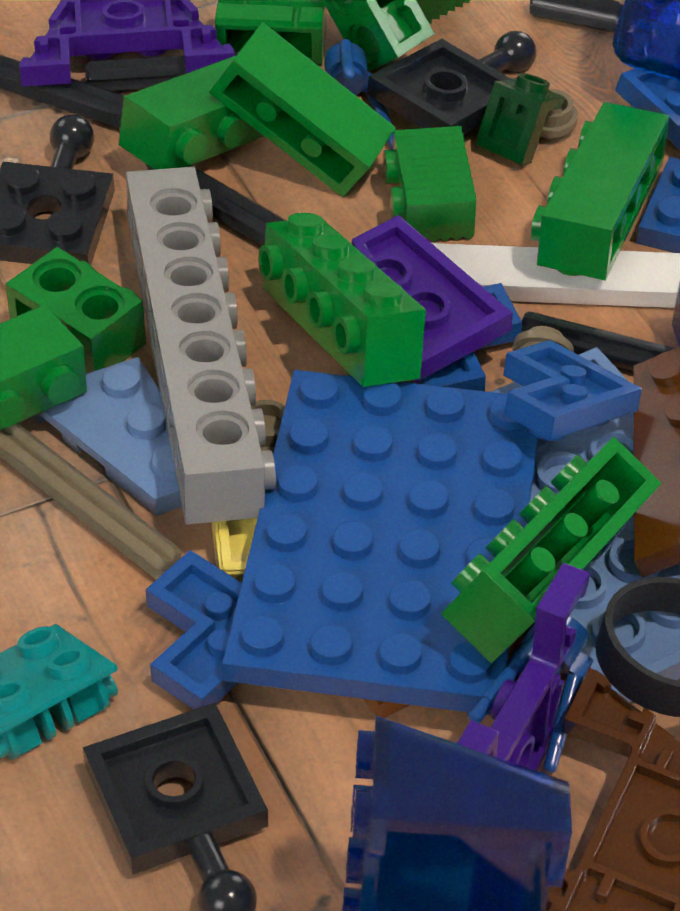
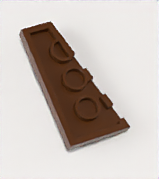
[634,347,680,578]

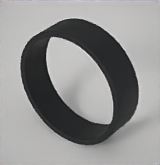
[595,577,680,717]

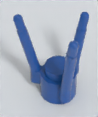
[324,39,393,150]
[467,616,593,773]

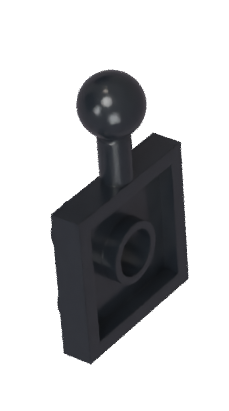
[367,31,537,135]
[0,115,115,265]
[83,703,269,911]

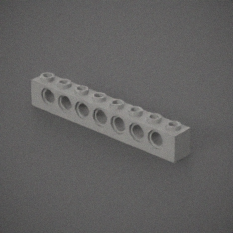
[126,167,276,525]

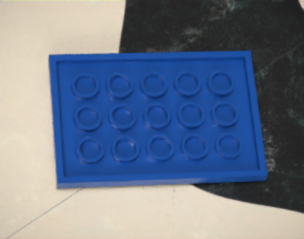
[222,370,539,715]

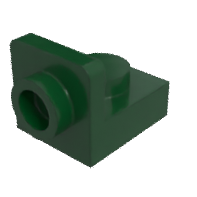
[475,73,565,165]

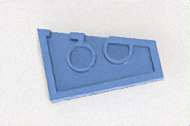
[32,357,182,516]

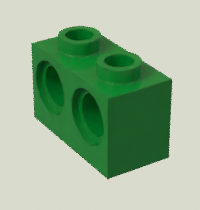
[322,0,435,72]
[5,247,146,374]

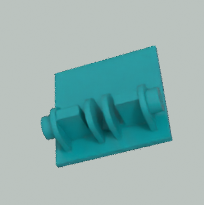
[0,624,118,760]

